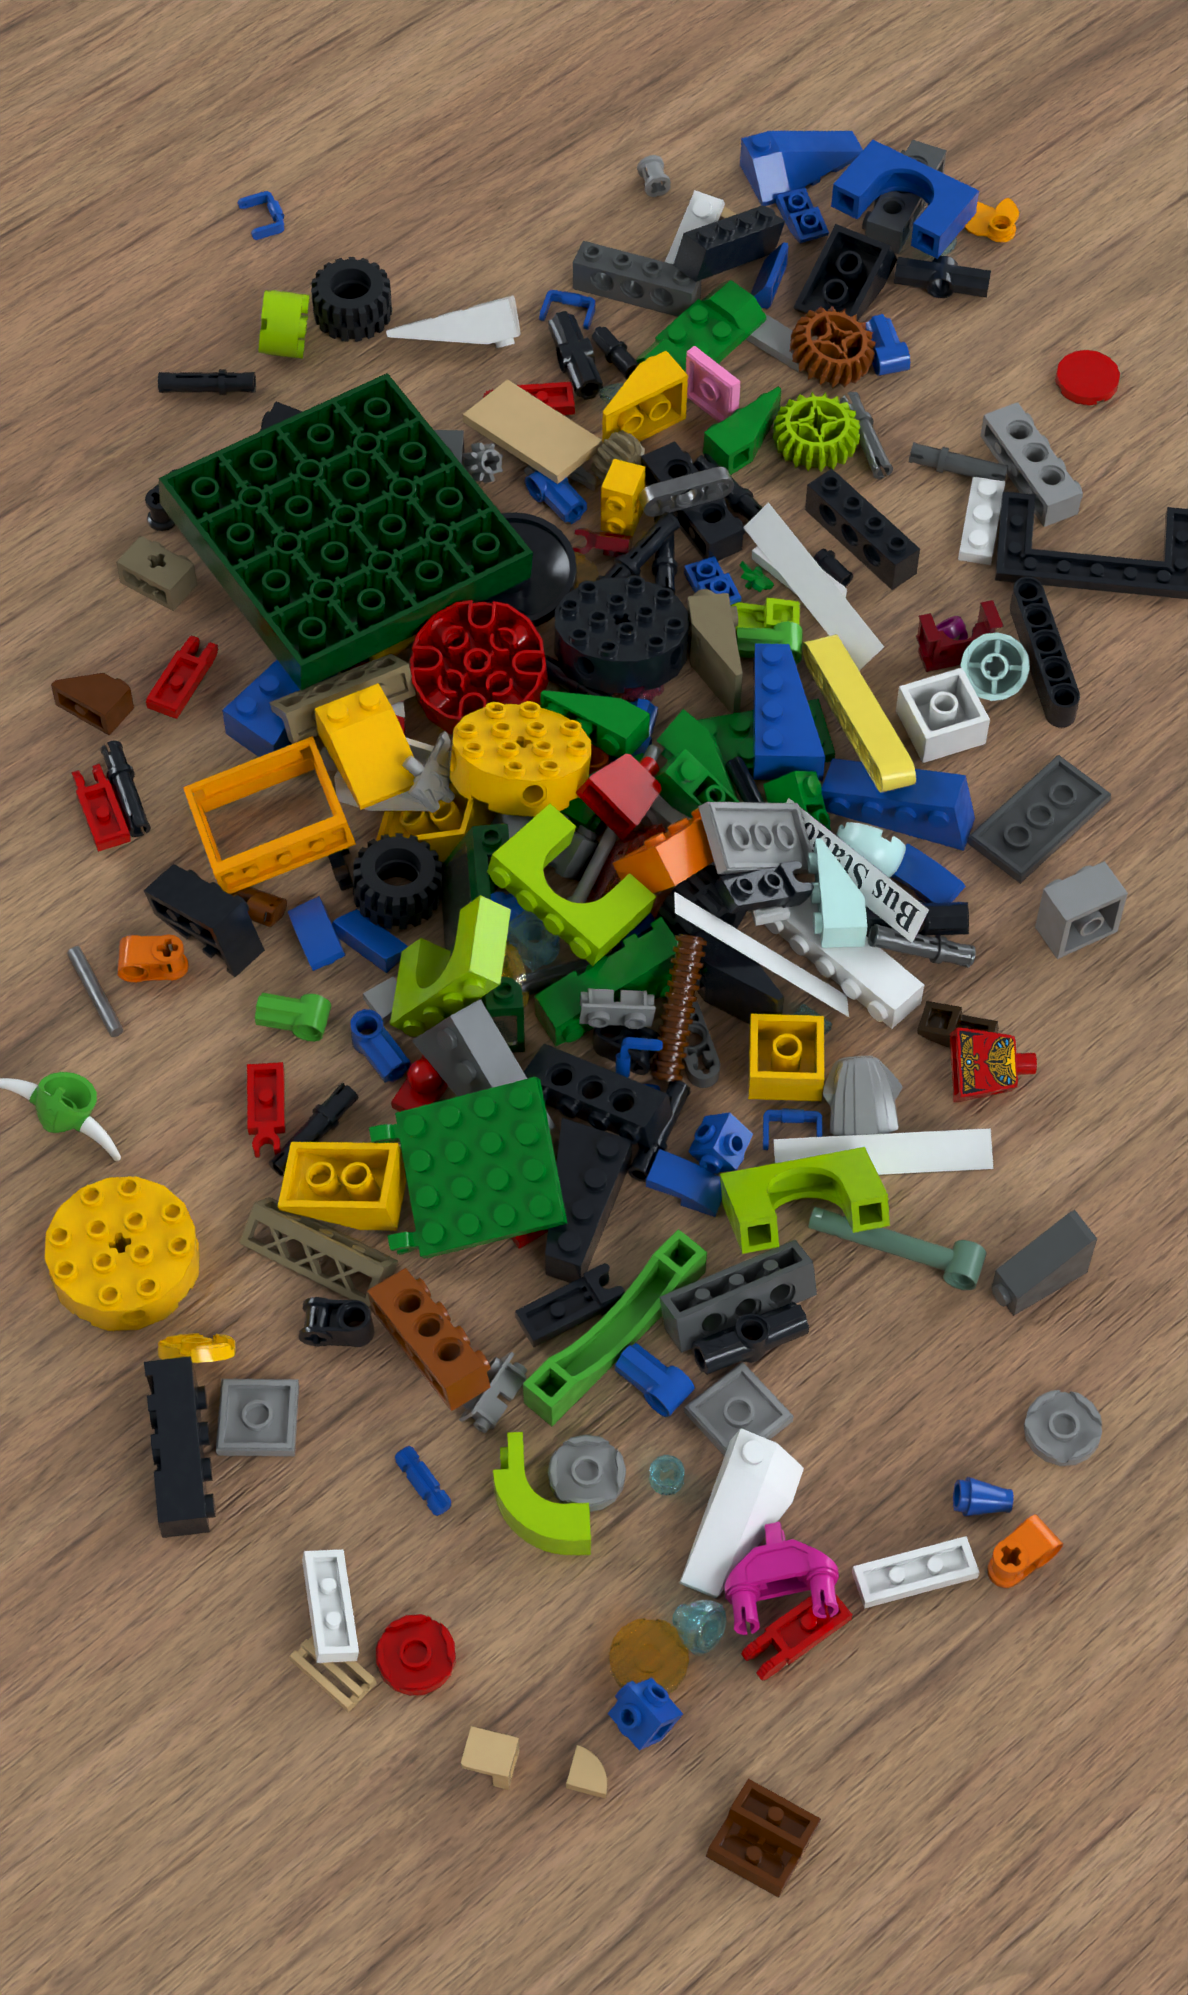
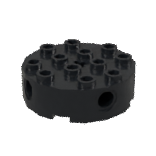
[554,576,689,693]

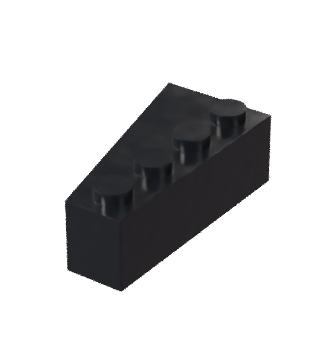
[545,1118,632,1283]
[144,1356,216,1538]

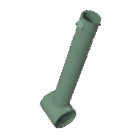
[808,1207,987,1290]

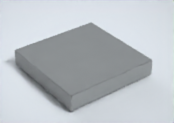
[684,1362,794,1456]
[216,1379,299,1456]

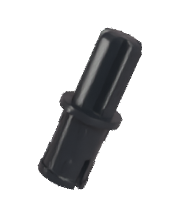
[592,326,640,379]

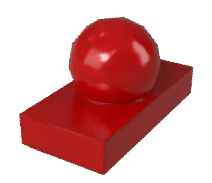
[391,1055,448,1112]

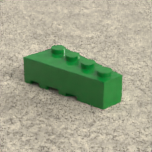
[534,917,678,1047]

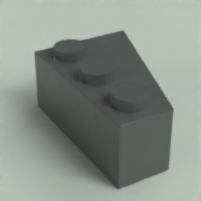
[490,812,599,881]

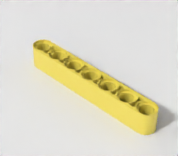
[802,634,916,793]

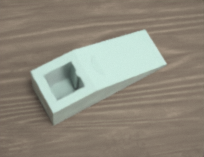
[808,838,868,948]

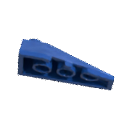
[740,131,863,206]

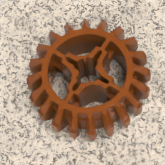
[789,306,876,388]

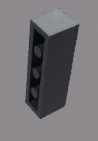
[673,205,785,282]

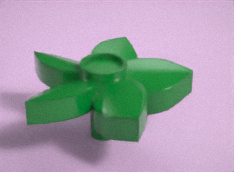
[740,561,774,593]

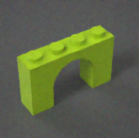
[487,804,656,966]
[390,895,511,1037]
[720,1147,890,1254]

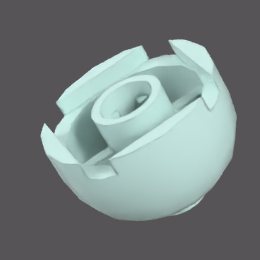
[960,632,1030,701]
[836,822,906,878]

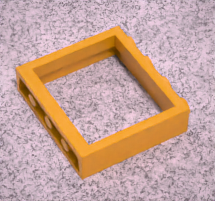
[183,736,356,894]

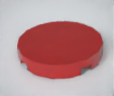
[1055,350,1120,405]
[376,1614,456,1696]

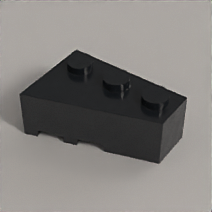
[143,864,265,977]

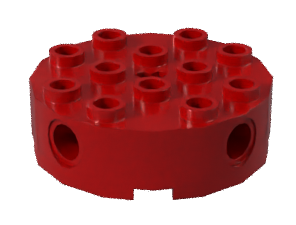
[410,600,548,735]

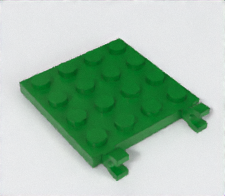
[369,1077,567,1259]

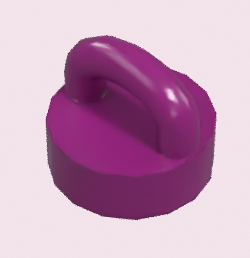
[936,616,968,640]

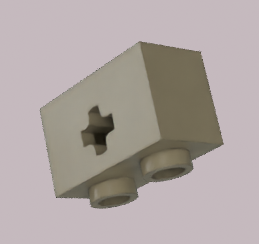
[116,536,197,611]

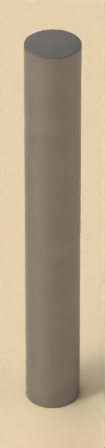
[67,946,123,1037]

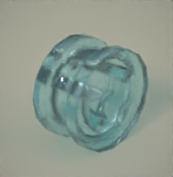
[649,1455,685,1495]

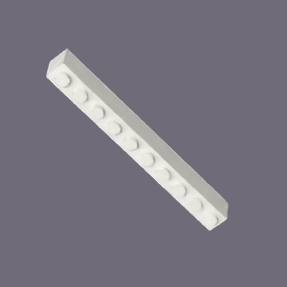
[641,795,924,1029]

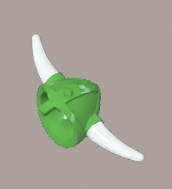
[0,1072,121,1161]

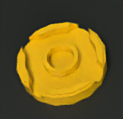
[158,1333,236,1363]

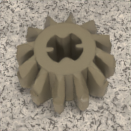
[591,430,645,482]

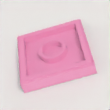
[686,346,740,423]

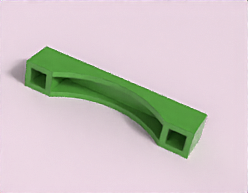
[523,1229,707,1427]

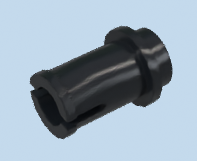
[813,549,853,587]

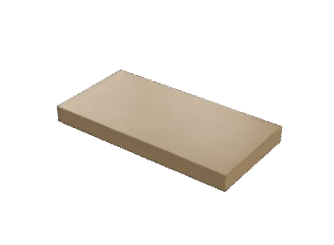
[463,379,602,484]

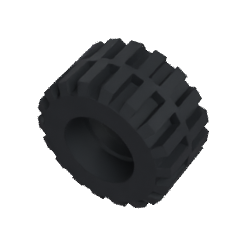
[311,257,392,342]
[353,833,442,930]
[655,865,746,936]

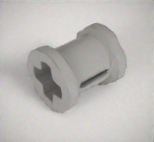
[637,155,671,197]

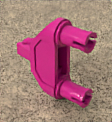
[724,1522,839,1635]

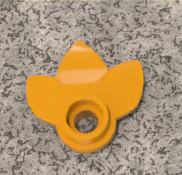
[964,198,1019,242]

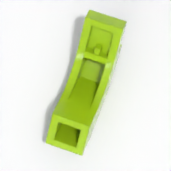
[493,1432,591,1555]

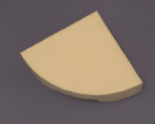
[566,1745,607,1799]

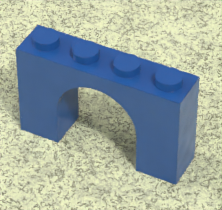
[831,139,979,259]

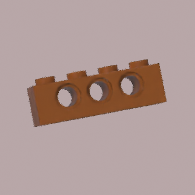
[367,1268,491,1411]

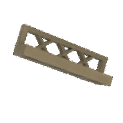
[269,653,416,744]
[239,1197,398,1308]

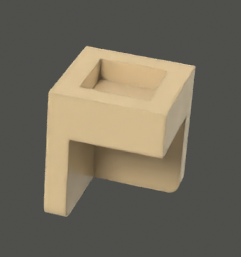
[461,1726,519,1790]

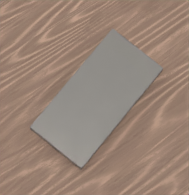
[698,802,812,874]

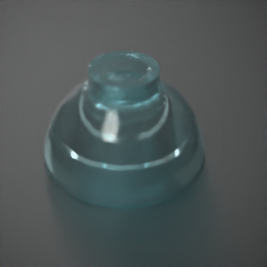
[672,1600,726,1656]

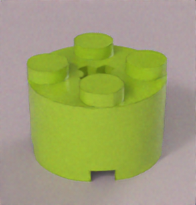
[258,290,310,359]

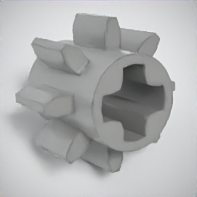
[463,442,503,483]

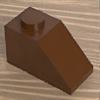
[51,673,134,735]

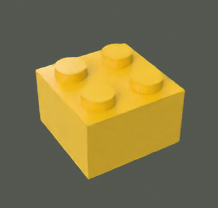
[748,1014,824,1101]

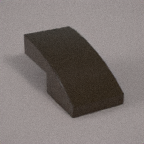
[917,1001,999,1049]

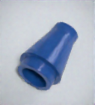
[953,1477,1014,1516]

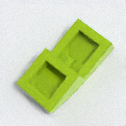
[731,597,800,636]

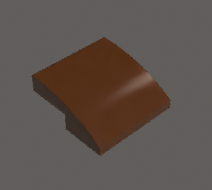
[706,1778,821,1898]

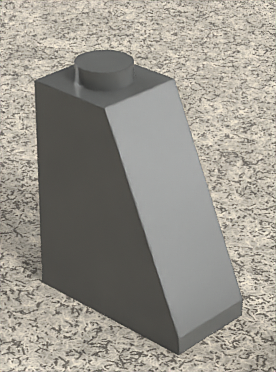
[992,1210,1097,1316]

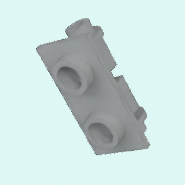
[579,988,656,1029]
[459,1352,527,1433]

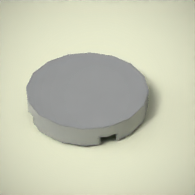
[1024,1390,1102,1466]
[548,1435,626,1512]

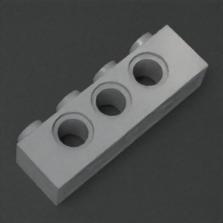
[981,402,1083,527]

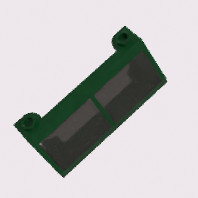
[441,824,525,1053]

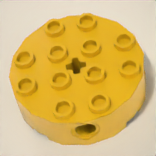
[449,701,591,817]
[44,1176,200,1331]

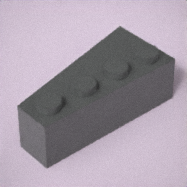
[412,999,556,1130]

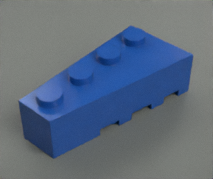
[821,758,975,851]

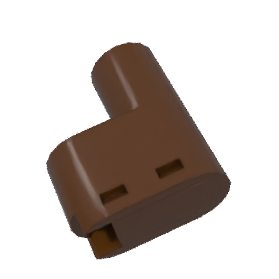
[231,887,287,927]

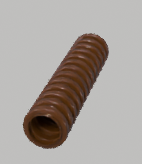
[650,934,708,1082]

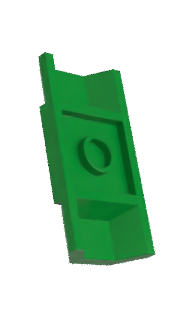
[635,280,767,372]

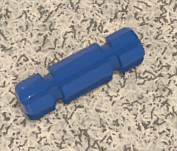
[395,1446,452,1516]

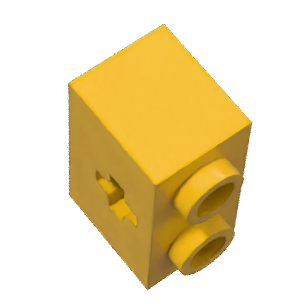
[601,459,645,536]

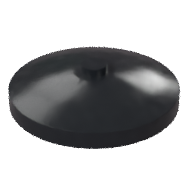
[482,512,577,627]

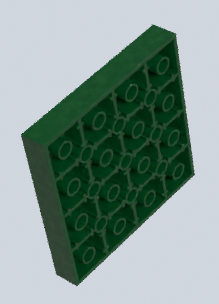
[158,373,533,691]

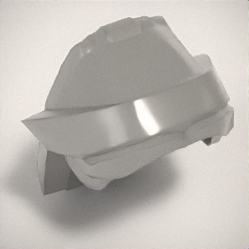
[823,1056,903,1136]

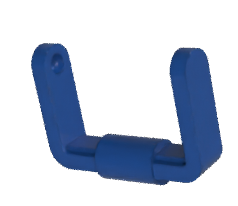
[237,191,285,240]
[539,290,595,330]
[615,1037,663,1091]
[763,1108,822,1150]

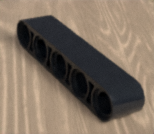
[1010,577,1080,728]

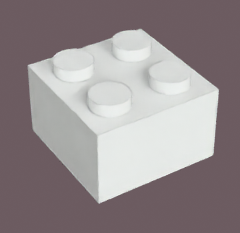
[896,668,990,763]

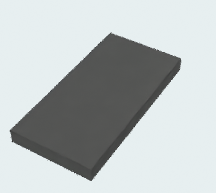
[967,755,1111,884]

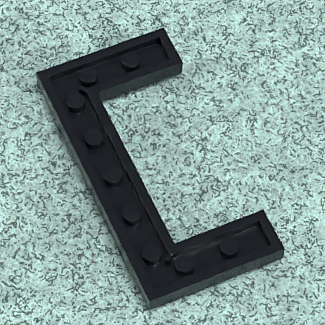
[995,491,1188,599]

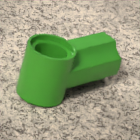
[737,621,803,665]
[254,993,332,1042]

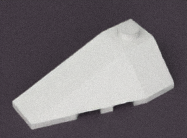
[386,295,521,348]
[679,1428,804,1598]

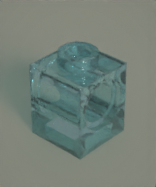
[506,910,560,972]

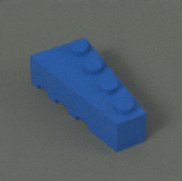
[753,643,825,781]
[222,660,338,757]

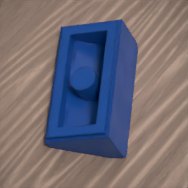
[750,242,789,309]
[332,909,408,973]

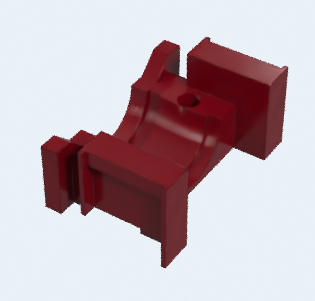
[916,600,1004,672]

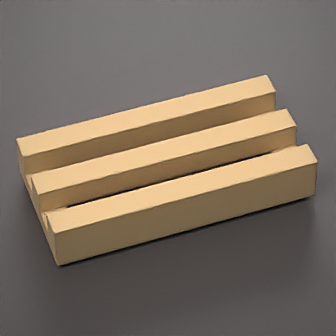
[290,1633,377,1713]

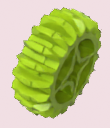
[773,392,860,472]

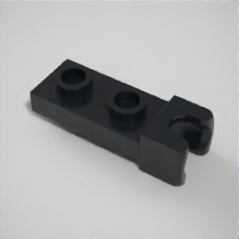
[714,861,814,914]
[515,1263,625,1348]

